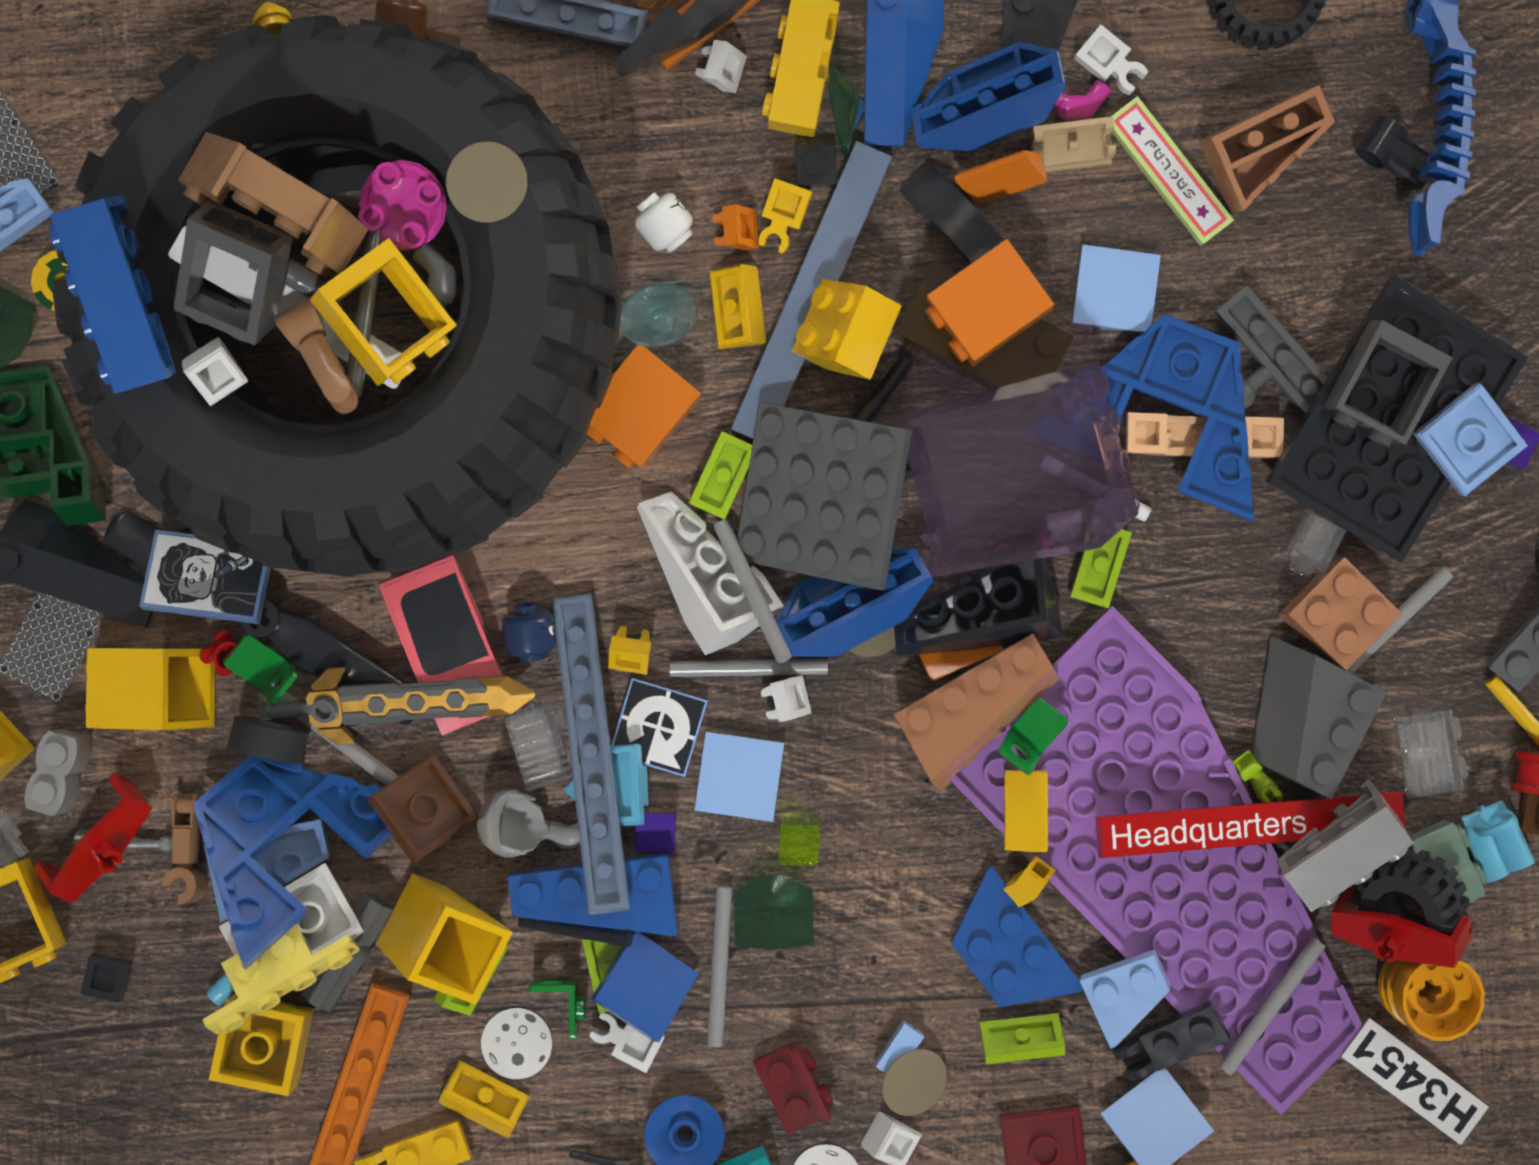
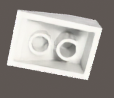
[219,863,364,955]

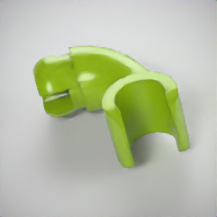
[1232,750,1283,802]

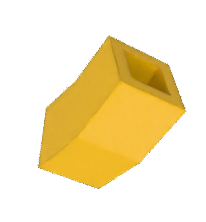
[1004,855,1056,908]

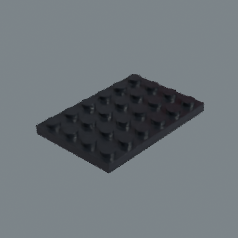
[1265,275,1528,563]

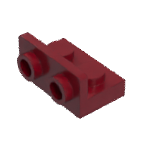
[753,1040,834,1135]

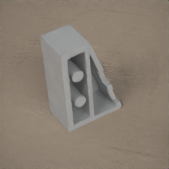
[1277,779,1414,912]

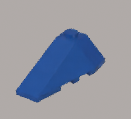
[864,0,944,147]

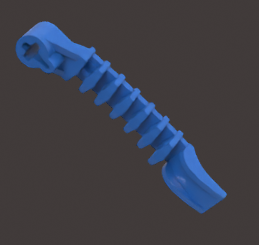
[1405,0,1476,257]

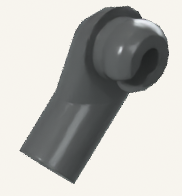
[412,243,457,308]

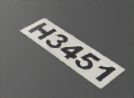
[1341,1018,1489,1145]

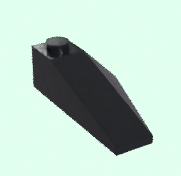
[0,499,153,627]
[894,547,1063,656]

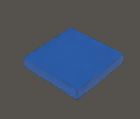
[591,931,699,1042]

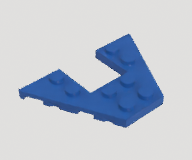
[1029,314,1255,522]
[193,755,392,970]

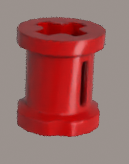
[1510,751,1539,795]

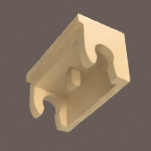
[1028,116,1116,173]

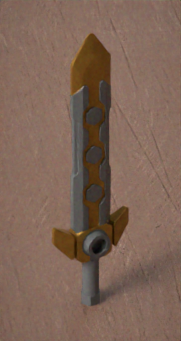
[258,667,535,745]

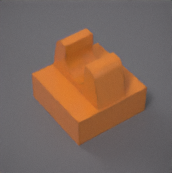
[712,204,759,251]

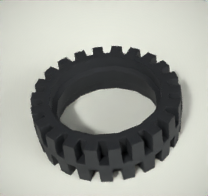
[1206,0,1326,51]

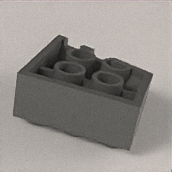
[1251,636,1387,799]

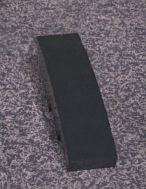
[614,0,751,77]

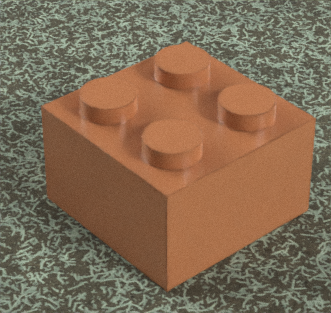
[1278,557,1402,671]

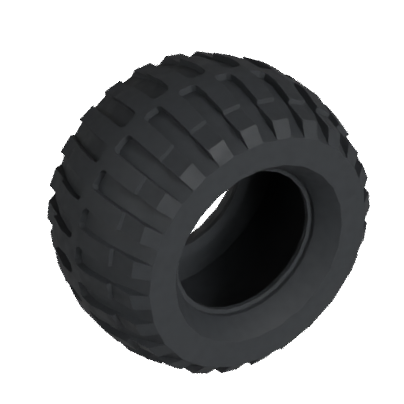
[52,15,622,577]

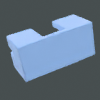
[875,1020,924,1074]

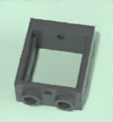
[173,200,293,345]
[1324,320,1452,448]

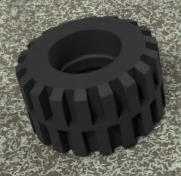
[1354,849,1470,936]

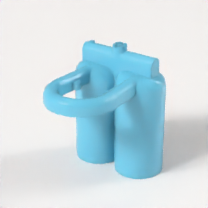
[1460,800,1535,883]

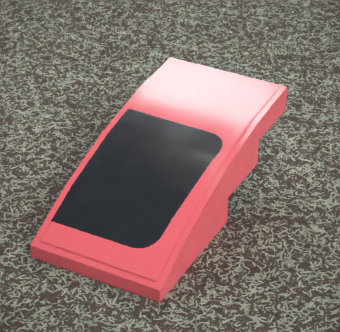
[379,553,504,735]

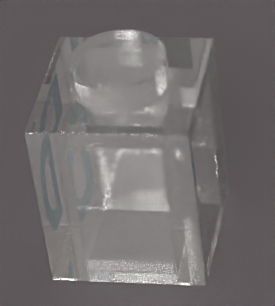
[1280,512,1346,577]

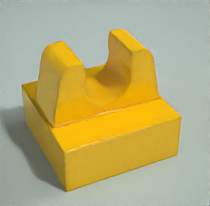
[608,626,651,675]

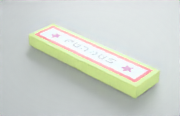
[1112,96,1234,246]

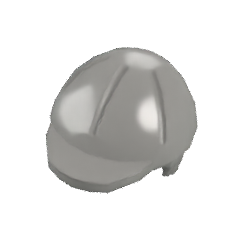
[477,790,580,858]

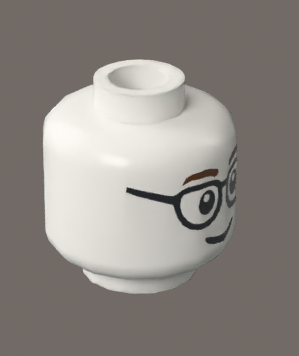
[635,192,693,253]

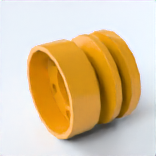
[1378,959,1485,1041]

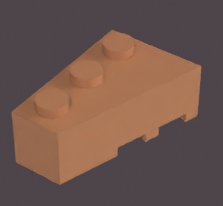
[1199,85,1335,213]

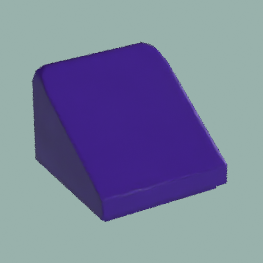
[635,811,677,852]

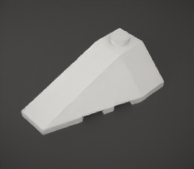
[637,492,784,655]

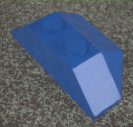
[911,42,1066,152]
[775,547,933,657]

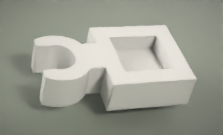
[1074,25,1148,95]
[589,1011,665,1073]

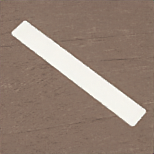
[168,226,401,389]

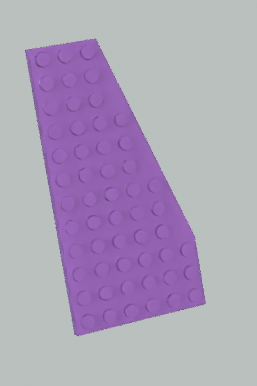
[950,606,1363,1115]

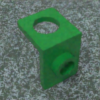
[223,633,298,706]
[998,697,1069,775]
[529,979,586,1039]

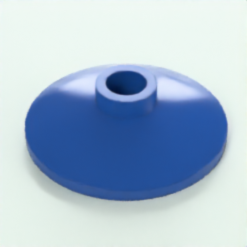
[645,1095,725,1165]

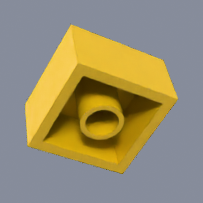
[791,279,902,380]
[209,994,314,1096]

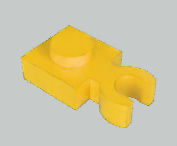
[759,178,813,253]

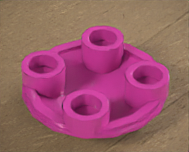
[358,160,447,250]

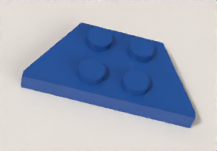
[950,865,1083,1007]

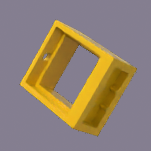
[310,238,457,386]
[0,858,67,983]

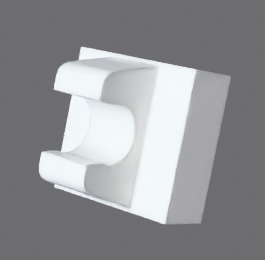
[695,40,747,93]
[761,675,812,722]

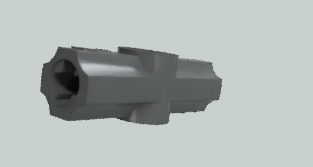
[301,891,394,1012]

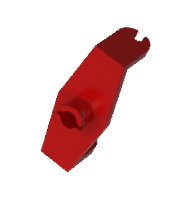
[33,772,152,903]
[1332,886,1473,968]

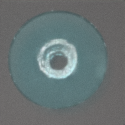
[620,283,698,347]

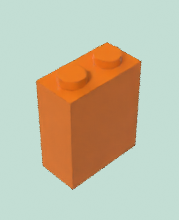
[925,239,1055,367]
[586,343,702,470]

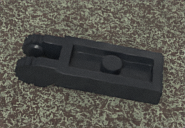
[1112,1001,1230,1082]

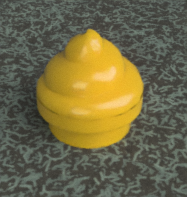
[252,2,292,35]

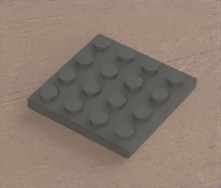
[737,403,912,590]

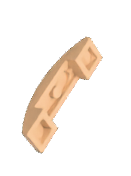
[1126,412,1284,458]

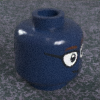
[502,602,556,662]

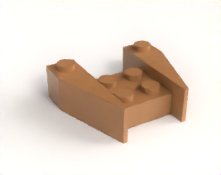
[178,132,368,280]

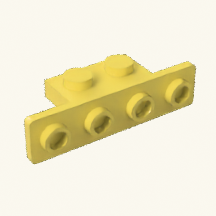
[202,924,360,1034]

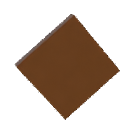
[367,753,478,865]

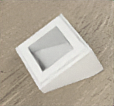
[182,337,248,406]
[861,1112,922,1165]

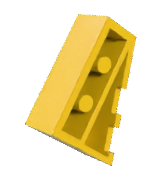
[762,0,840,138]

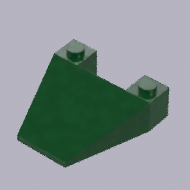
[0,365,106,526]

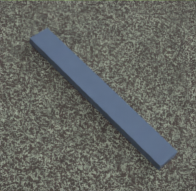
[731,141,892,440]
[552,593,630,916]

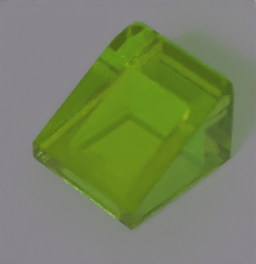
[778,823,820,865]

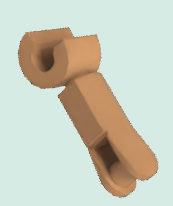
[273,297,359,414]
[161,793,208,905]

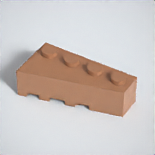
[894,634,1060,792]

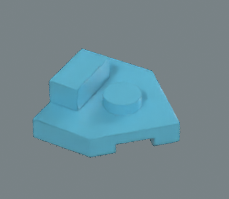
[563,744,649,827]

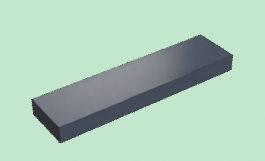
[486,0,649,49]

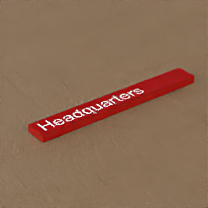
[1095,791,1405,858]

